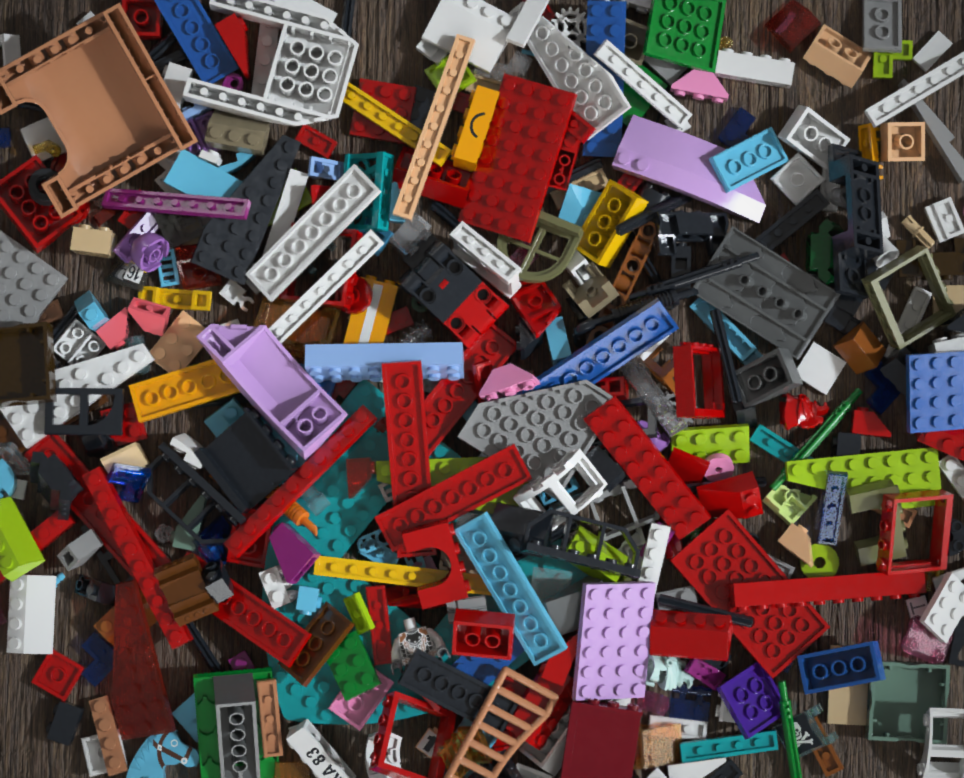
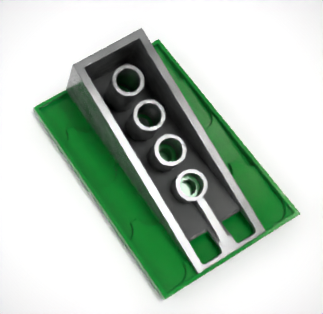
[193,667,280,778]

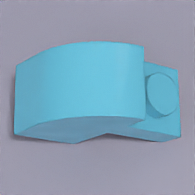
[0,458,17,499]

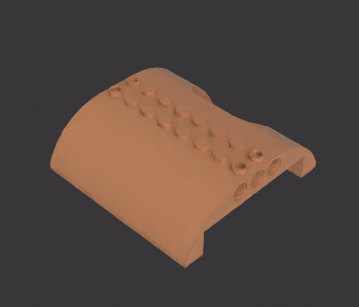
[0,3,198,219]

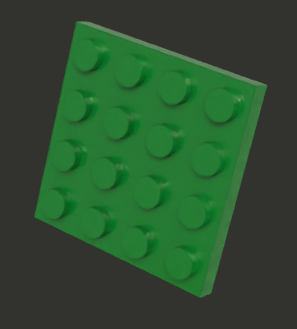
[643,0,726,73]

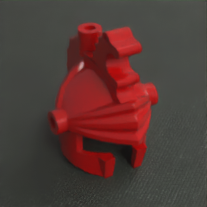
[779,393,829,430]

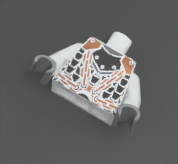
[391,617,451,675]

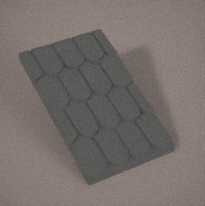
[693,226,841,360]

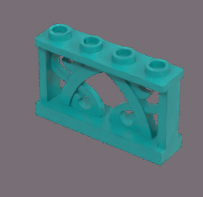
[343,151,394,232]

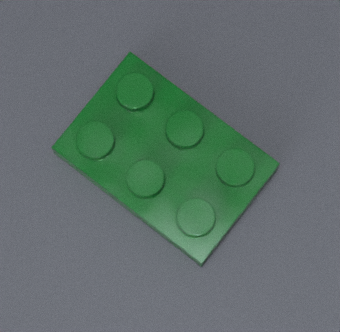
[327,630,382,701]

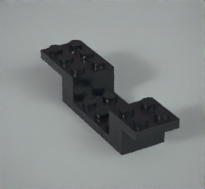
[828,143,884,299]

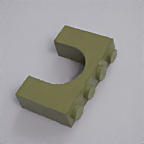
[845,479,908,566]

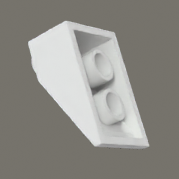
[777,105,850,171]

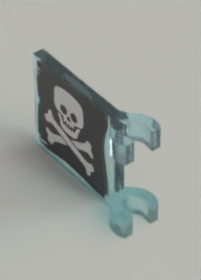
[773,703,839,758]

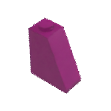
[269,522,321,584]

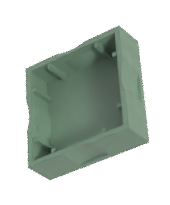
[865,661,950,744]

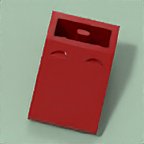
[548,131,581,191]

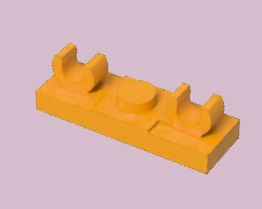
[858,123,883,180]

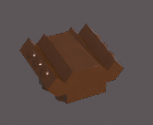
[154,553,219,627]

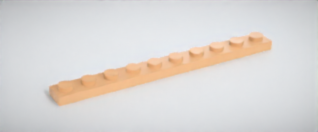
[392,34,475,221]

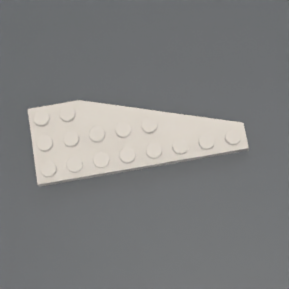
[509,1,631,140]
[0,343,155,449]

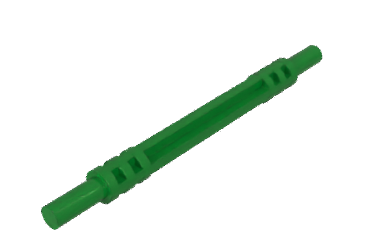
[769,388,863,491]
[778,680,802,778]

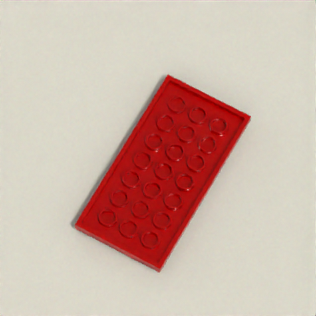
[458,73,577,243]
[669,509,830,679]

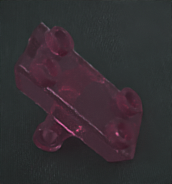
[901,615,953,664]

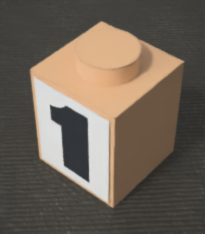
[415,727,438,758]

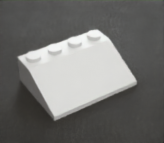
[422,0,517,74]

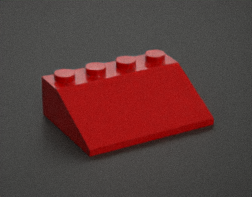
[0,155,83,254]

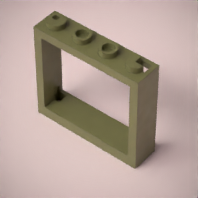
[861,245,956,350]

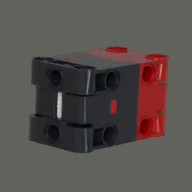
[396,240,509,349]

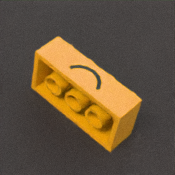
[451,85,500,173]

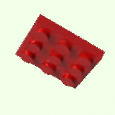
[349,78,417,145]

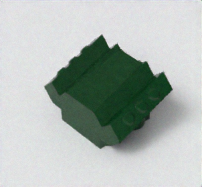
[805,219,845,288]

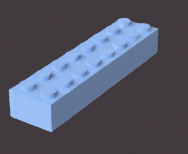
[305,342,464,383]

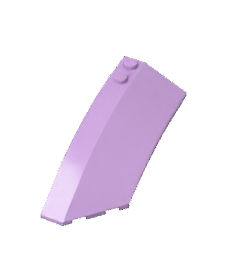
[612,115,766,223]
[196,324,348,460]

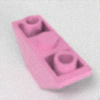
[670,70,729,104]
[479,363,540,402]

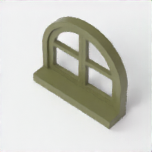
[497,211,584,283]

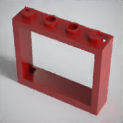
[279,222,363,310]
[673,342,725,419]
[876,489,954,576]
[369,691,457,778]

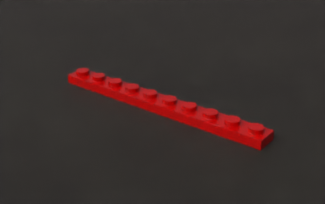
[223,405,378,558]

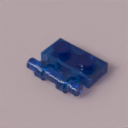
[669,683,712,722]

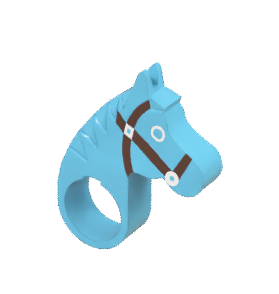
[126,718,200,778]

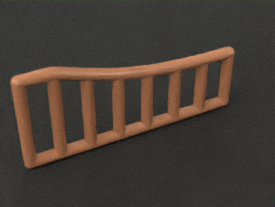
[444,666,559,778]

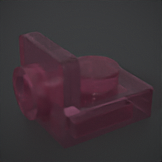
[637,690,669,717]

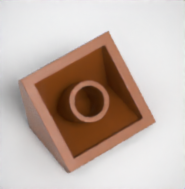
[833,321,886,375]

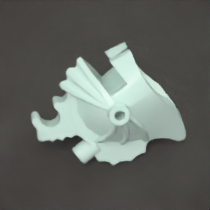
[645,647,694,691]

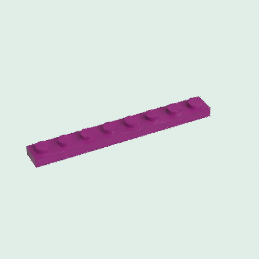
[101,188,251,220]

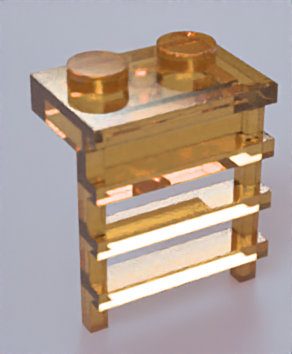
[437,726,494,778]

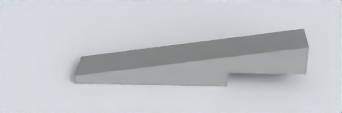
[898,79,964,184]

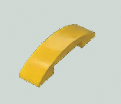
[138,285,212,311]

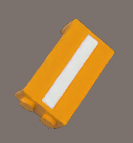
[343,275,399,344]

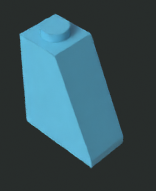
[74,290,111,332]
[545,316,571,366]

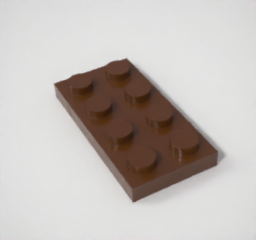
[278,601,355,687]

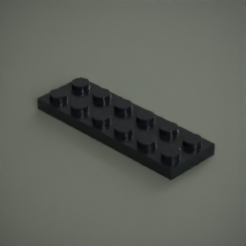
[398,647,518,732]

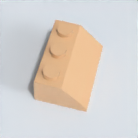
[803,24,873,88]

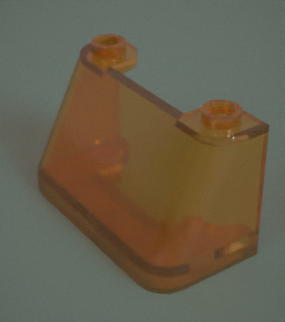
[254,295,341,361]

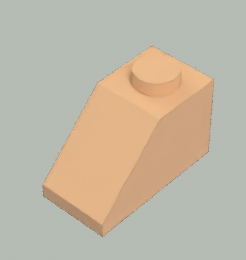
[778,523,814,568]

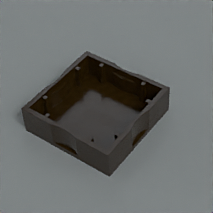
[0,322,57,407]

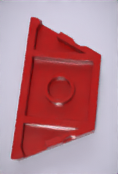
[509,280,562,338]

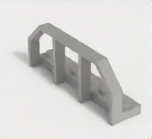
[548,474,660,542]

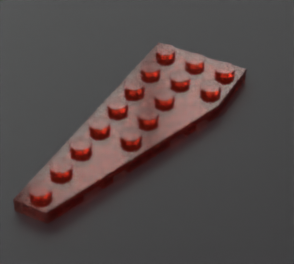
[112,580,176,740]

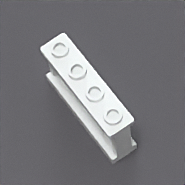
[449,221,522,299]

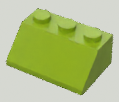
[566,525,628,582]

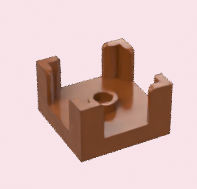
[641,345,675,395]

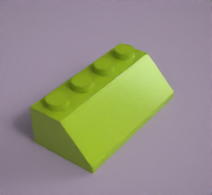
[0,497,45,582]

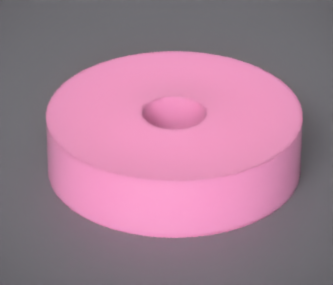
[704,453,734,481]

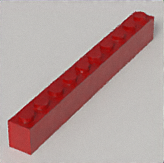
[82,467,194,650]
[729,572,926,611]

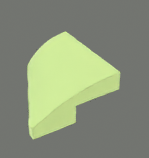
[762,485,818,526]

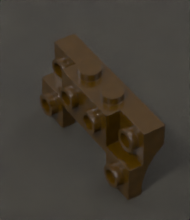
[895,238,964,281]

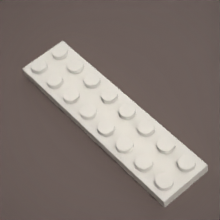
[245,164,382,302]

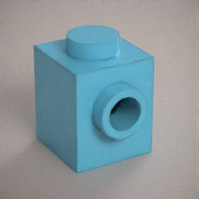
[296,586,322,615]

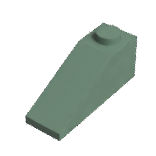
[170,495,207,551]

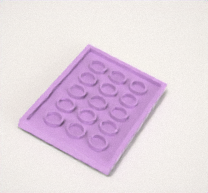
[572,581,656,701]

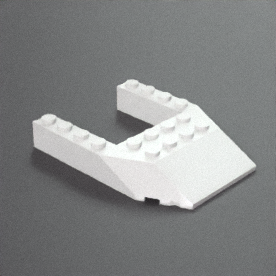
[183,0,359,127]

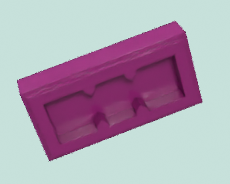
[684,659,726,691]

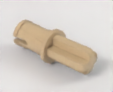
[901,215,935,249]

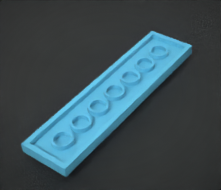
[455,511,568,666]

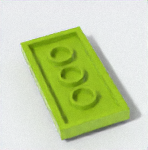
[670,423,750,463]

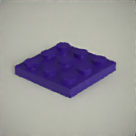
[716,661,781,740]

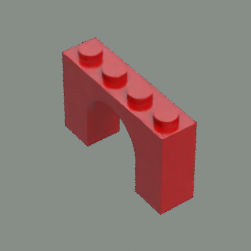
[402,518,471,610]

